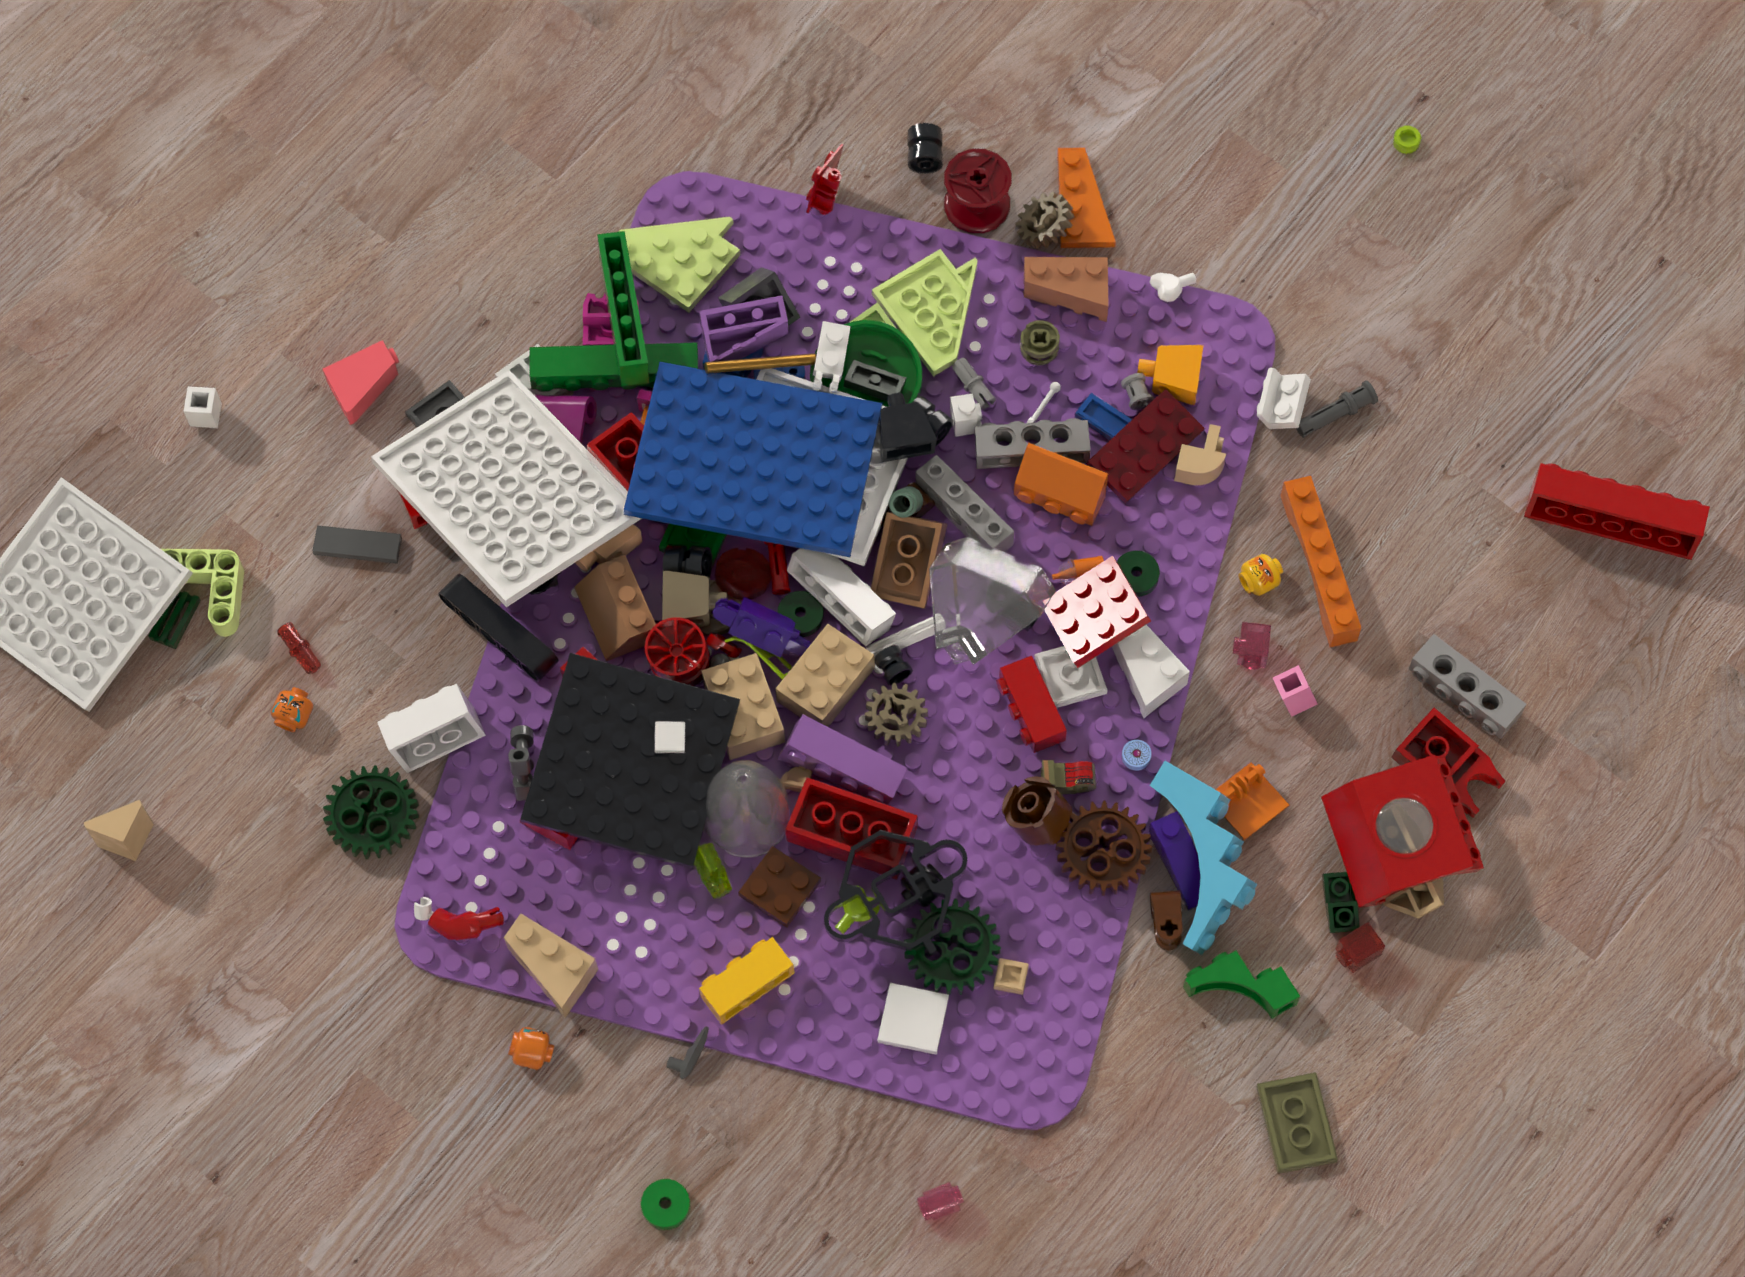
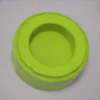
[1393,126,1421,154]

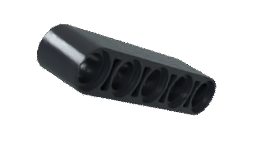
[438,573,559,682]

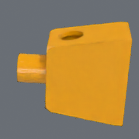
[1137,345,1203,405]

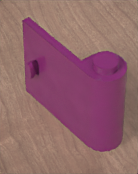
[534,395,597,444]

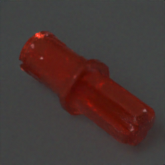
[277,622,321,674]

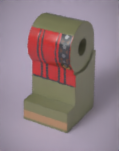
[1040,760,1097,794]

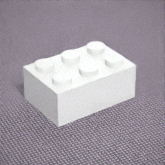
[377,684,486,773]

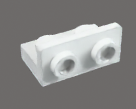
[1257,368,1311,429]

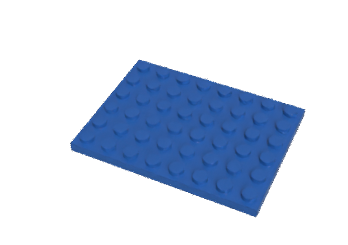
[624,362,882,557]

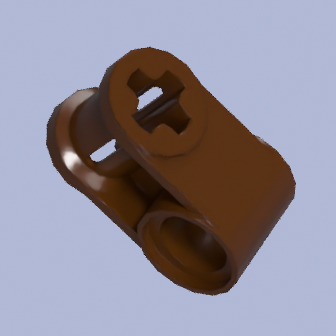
[1150,890,1183,951]

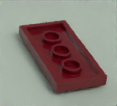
[1086,389,1205,504]

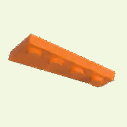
[1057,147,1116,248]

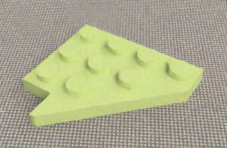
[619,217,740,313]
[872,249,978,376]

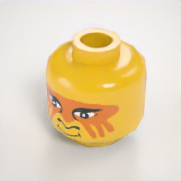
[1238,554,1283,596]

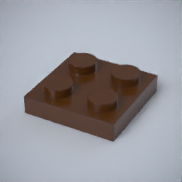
[738,846,821,928]

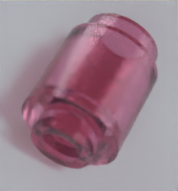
[916,1182,964,1221]

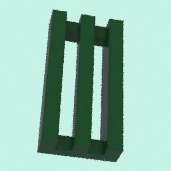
[148,591,201,649]

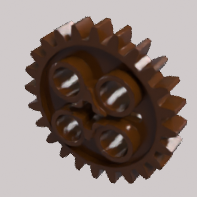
[1055,800,1152,896]

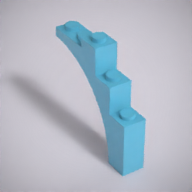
[1150,761,1257,955]

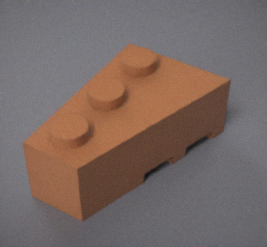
[1024,257,1108,322]

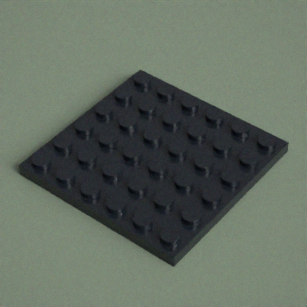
[520,653,740,869]

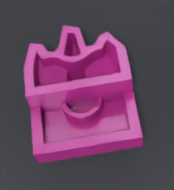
[583,293,639,346]

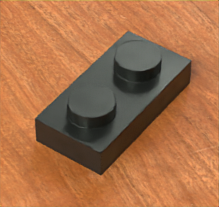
[843,360,906,402]

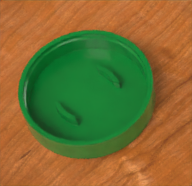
[810,320,922,407]

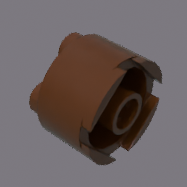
[1002,776,1072,846]

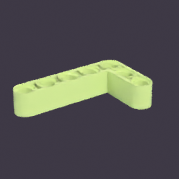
[161,549,244,637]

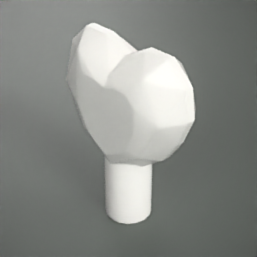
[1150,273,1196,302]

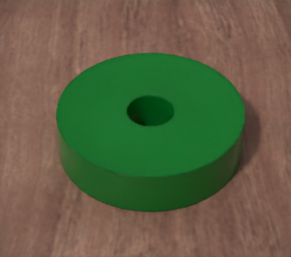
[641,1179,690,1230]

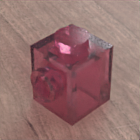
[1232,622,1271,670]

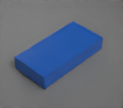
[1075,393,1132,440]

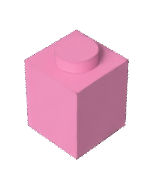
[1273,665,1318,717]

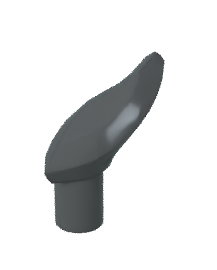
[666,1026,709,1079]

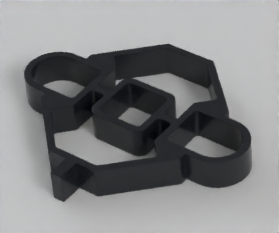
[824,830,967,957]

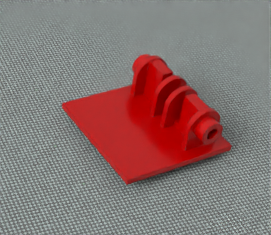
[806,143,844,215]

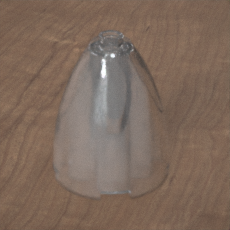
[705,760,792,857]

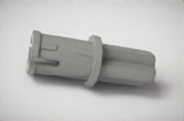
[952,358,996,410]

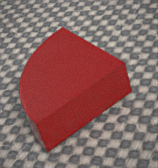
[706,634,742,658]

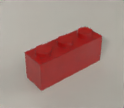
[996,655,1067,753]

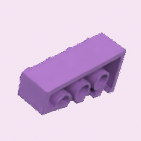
[777,715,907,805]

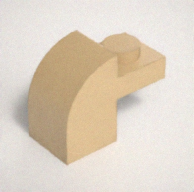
[1174,424,1226,485]

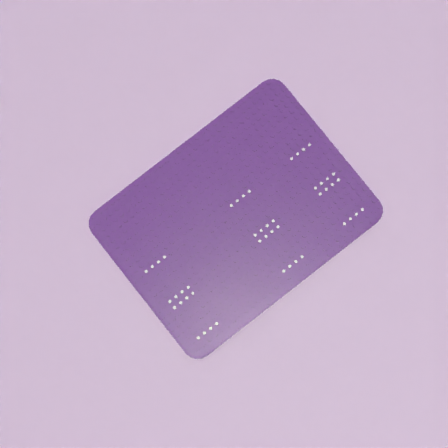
[394,171,1275,1130]

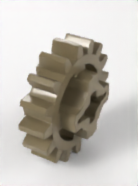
[1016,192,1074,249]
[865,683,928,747]

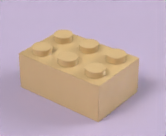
[776,624,875,727]
[701,653,785,760]

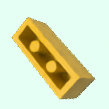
[699,937,795,1025]

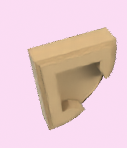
[779,766,812,792]

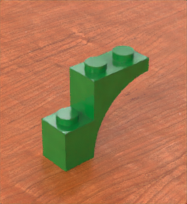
[1183,950,1300,1019]

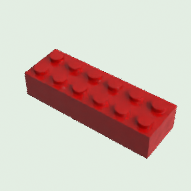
[1524,463,1710,560]

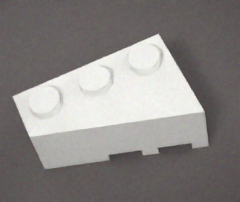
[1112,625,1190,719]

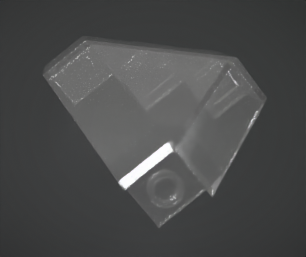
[929,537,1056,665]

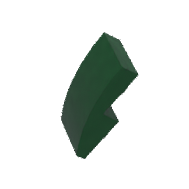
[1322,872,1360,933]

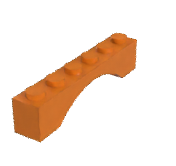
[1281,476,1362,648]

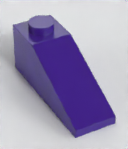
[1149,811,1201,911]

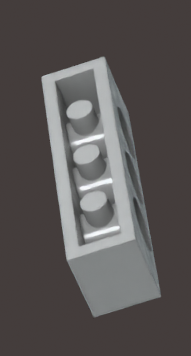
[975,418,1090,469]
[915,455,1014,563]
[1409,634,1527,739]

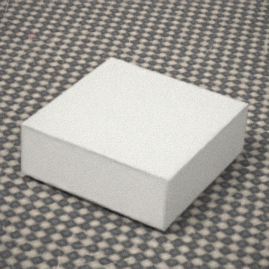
[655,722,685,753]

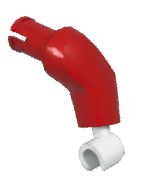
[414,897,504,940]

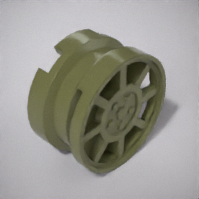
[1020,320,1060,365]

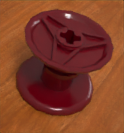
[944,149,1012,233]

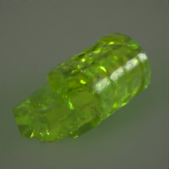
[694,843,732,899]

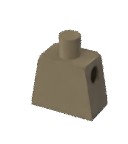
[662,571,727,627]

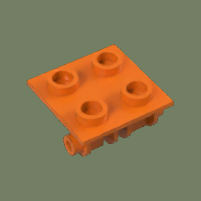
[1215,762,1289,840]

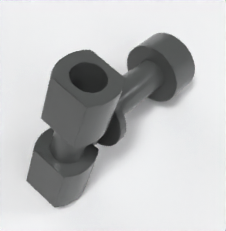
[508,725,534,801]

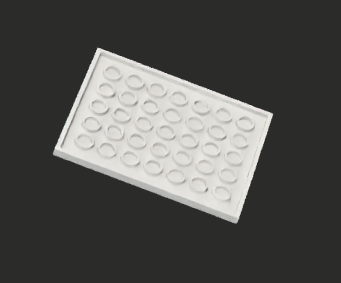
[371,370,642,607]

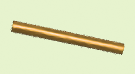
[705,353,816,374]

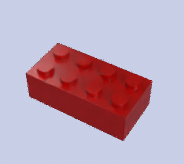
[785,777,918,880]

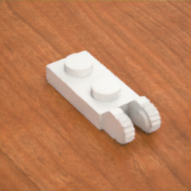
[813,321,851,394]

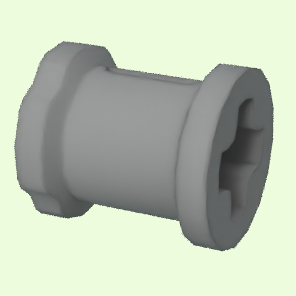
[1121,373,1154,410]

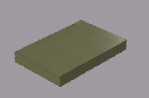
[1256,1072,1338,1174]

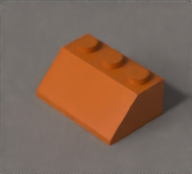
[1014,443,1108,526]

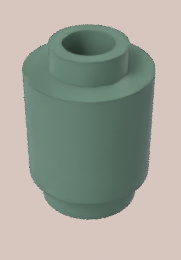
[889,486,923,518]

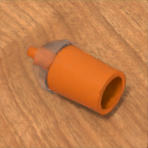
[1052,555,1104,585]

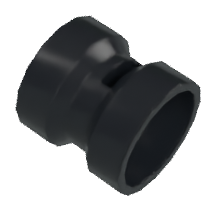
[875,645,913,685]

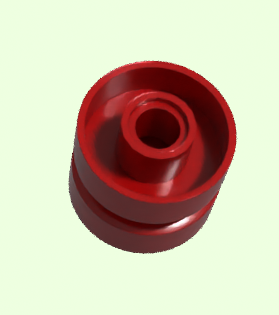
[645,617,711,686]

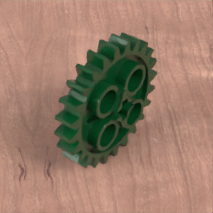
[323,765,419,859]
[904,898,1001,995]

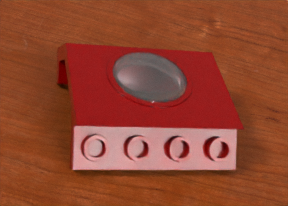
[1321,755,1484,908]

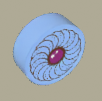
[1122,740,1151,771]

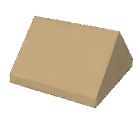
[83,800,154,861]

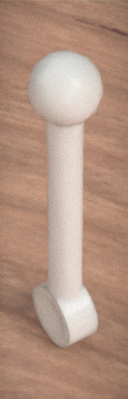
[1027,382,1061,423]

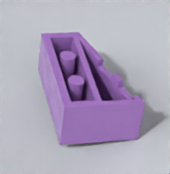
[699,296,788,362]

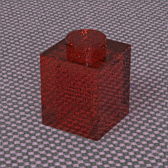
[1336,922,1385,973]

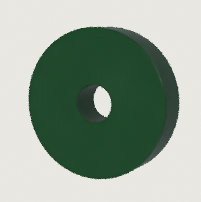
[1117,551,1160,597]
[777,591,824,637]

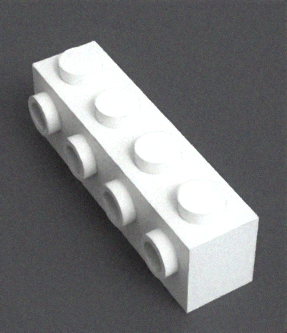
[787,548,896,646]

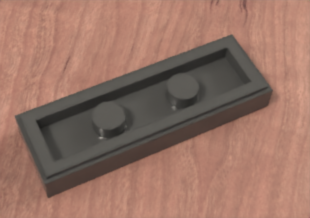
[312,525,402,564]

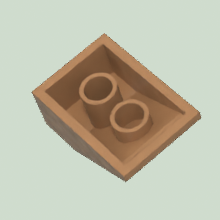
[871,512,947,609]

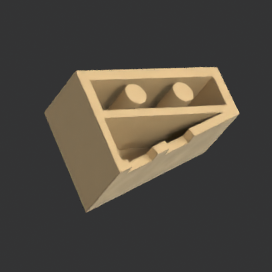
[504,913,598,1018]

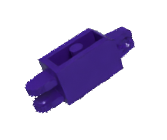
[712,597,811,658]

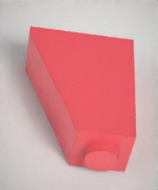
[322,340,399,425]

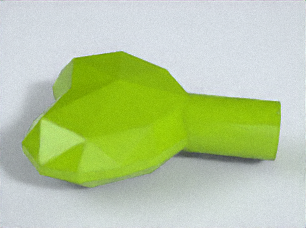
[835,886,880,934]

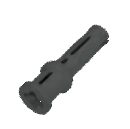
[1296,380,1378,438]

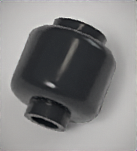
[900,863,944,907]

